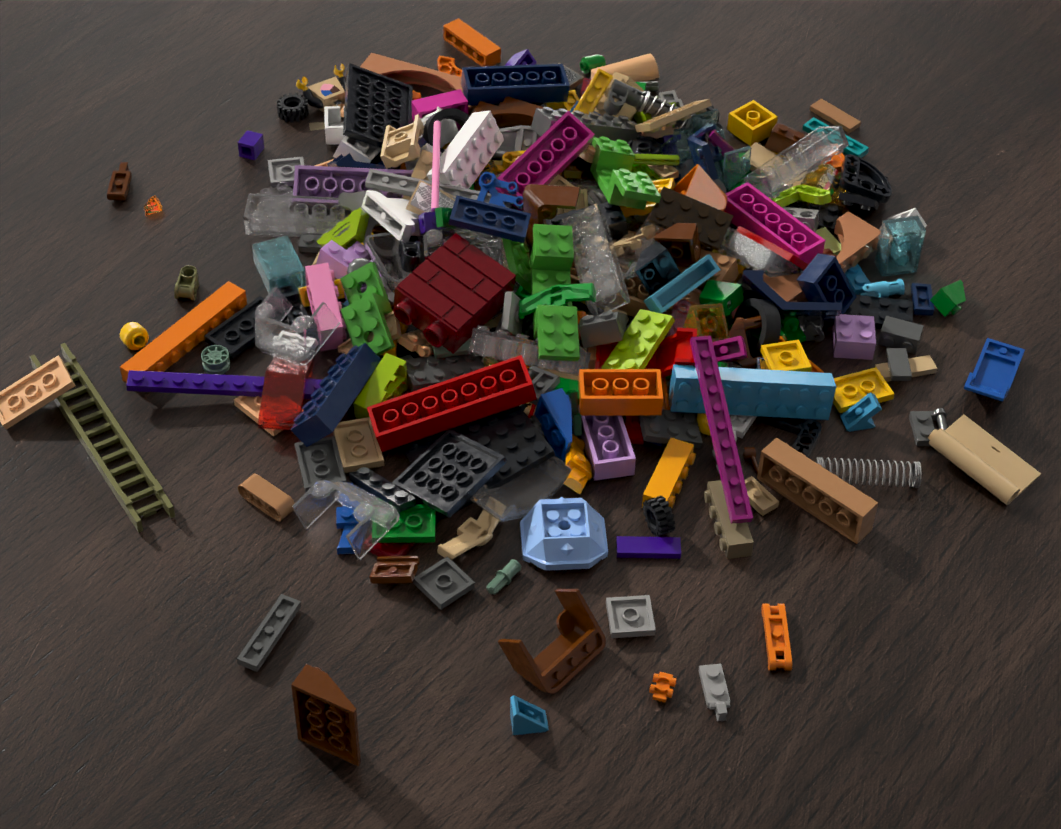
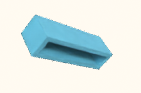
[643,254,721,313]

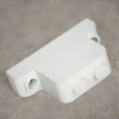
[361,190,425,242]

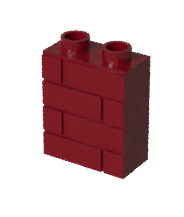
[393,233,516,354]

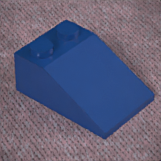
[534,388,572,465]

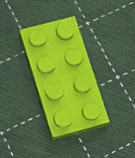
[602,309,675,369]

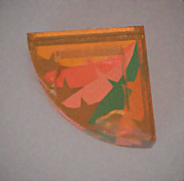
[144,196,163,216]

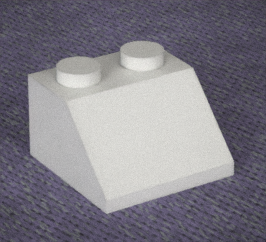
[333,136,382,163]

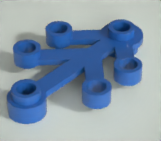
[477,172,524,209]

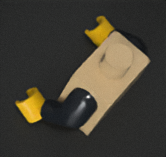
[296,63,346,112]

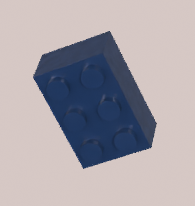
[797,253,857,323]

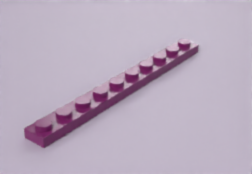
[690,336,753,524]

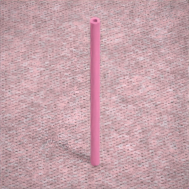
[431,121,441,212]

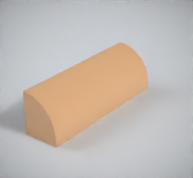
[591,53,659,82]

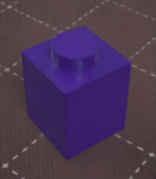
[238,130,264,160]

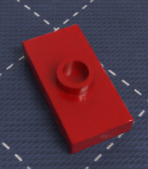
[625,416,644,445]

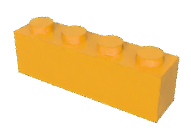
[642,438,696,508]

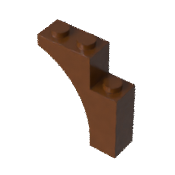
[471,96,543,127]

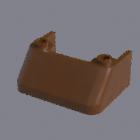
[523,184,581,252]
[498,589,606,694]

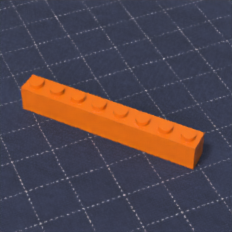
[120,281,247,383]

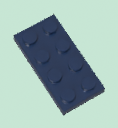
[448,195,531,243]

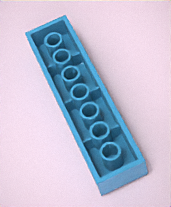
[668,364,836,420]

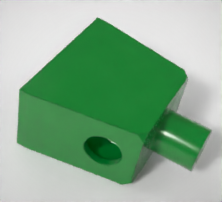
[699,280,744,318]

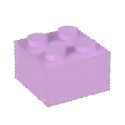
[832,314,876,360]

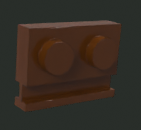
[370,556,420,584]

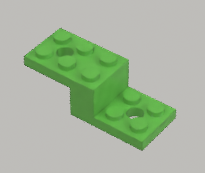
[340,262,395,356]

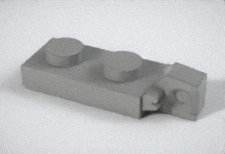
[699,664,730,722]

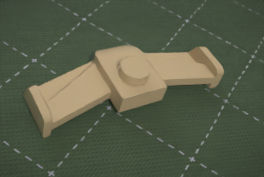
[437,498,506,560]

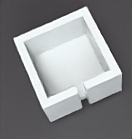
[324,106,345,145]

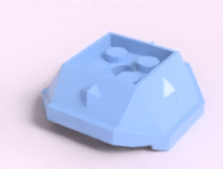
[520,497,608,570]

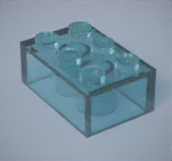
[874,216,926,277]
[252,235,306,296]

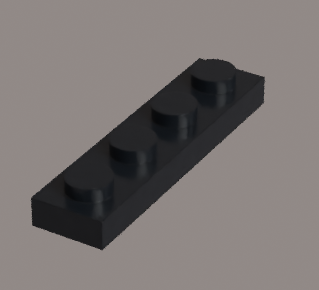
[349,467,416,513]

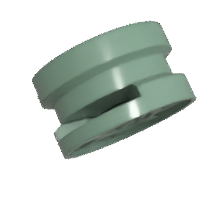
[201,345,230,375]

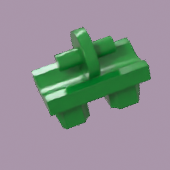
[780,316,806,342]

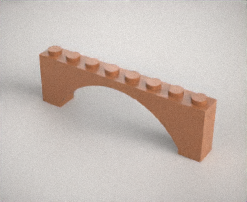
[360,53,477,116]
[754,211,883,302]

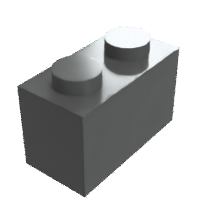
[878,316,924,354]

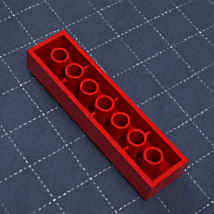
[367,355,537,452]

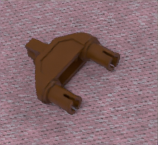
[725,315,763,369]

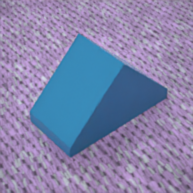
[510,695,549,735]

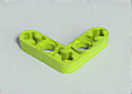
[769,185,832,207]

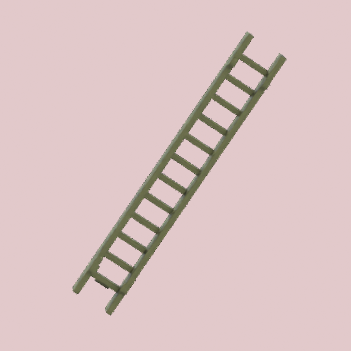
[30,343,175,533]

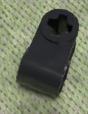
[398,240,421,273]

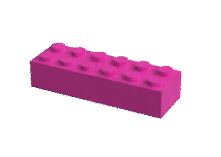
[495,111,595,211]
[724,182,826,272]

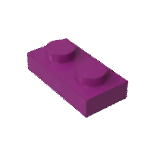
[708,129,738,162]

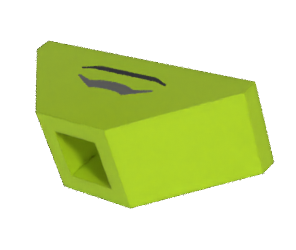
[316,207,370,250]

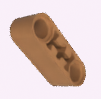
[238,474,296,522]

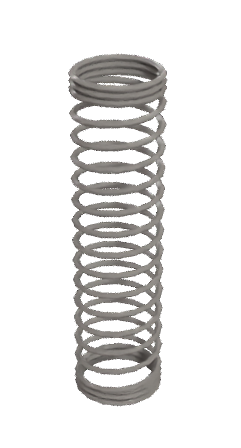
[815,457,922,488]

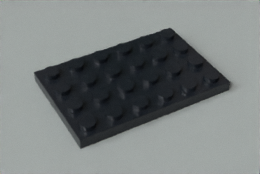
[343,63,413,149]

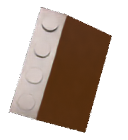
[291,664,361,766]

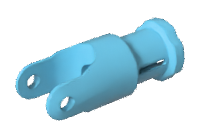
[861,279,905,298]

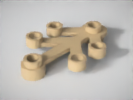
[587,224,657,259]

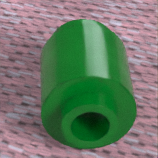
[580,54,606,74]

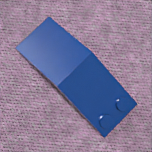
[964,338,1025,401]

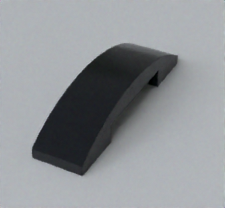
[276,282,316,334]

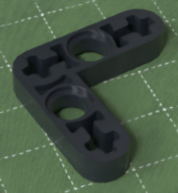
[765,417,822,458]

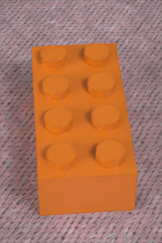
[578,369,663,416]

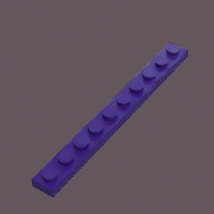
[126,370,323,399]

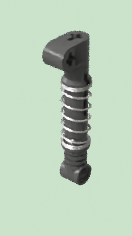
[603,79,725,137]

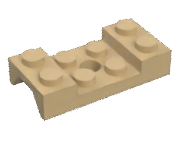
[380,114,424,169]

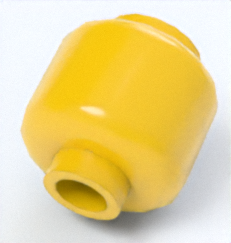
[120,322,149,350]

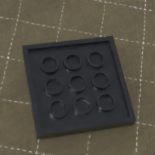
[392,429,507,518]

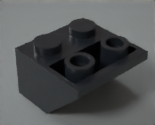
[634,241,681,296]

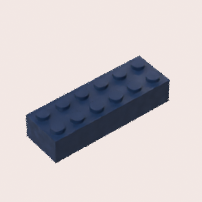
[461,64,570,106]
[291,343,381,447]

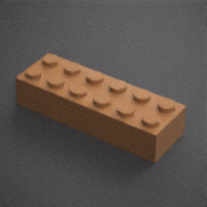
[757,438,878,544]

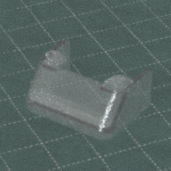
[423,227,504,266]
[255,287,340,366]
[292,480,400,560]

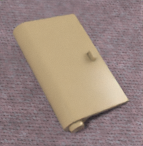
[928,414,1041,505]

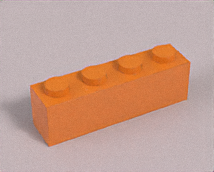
[443,18,501,67]

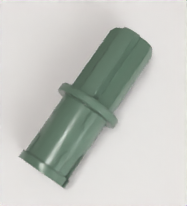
[486,559,522,595]

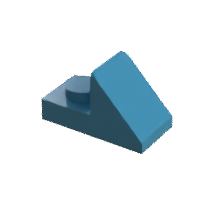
[840,392,882,432]

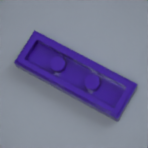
[616,536,681,559]

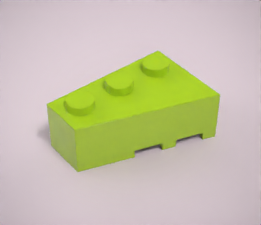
[353,353,408,419]

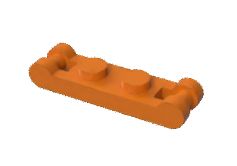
[762,604,792,670]

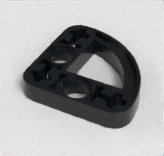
[839,154,892,203]

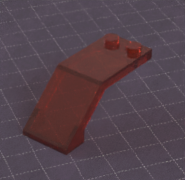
[258,356,314,430]

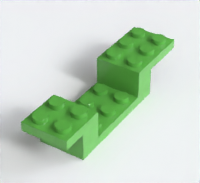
[590,136,661,210]
[530,224,580,361]

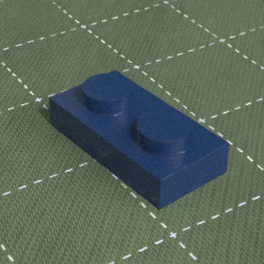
[911,283,934,315]

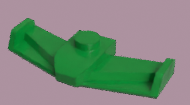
[518,283,596,319]

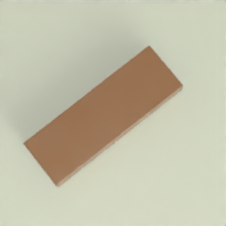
[810,99,861,134]

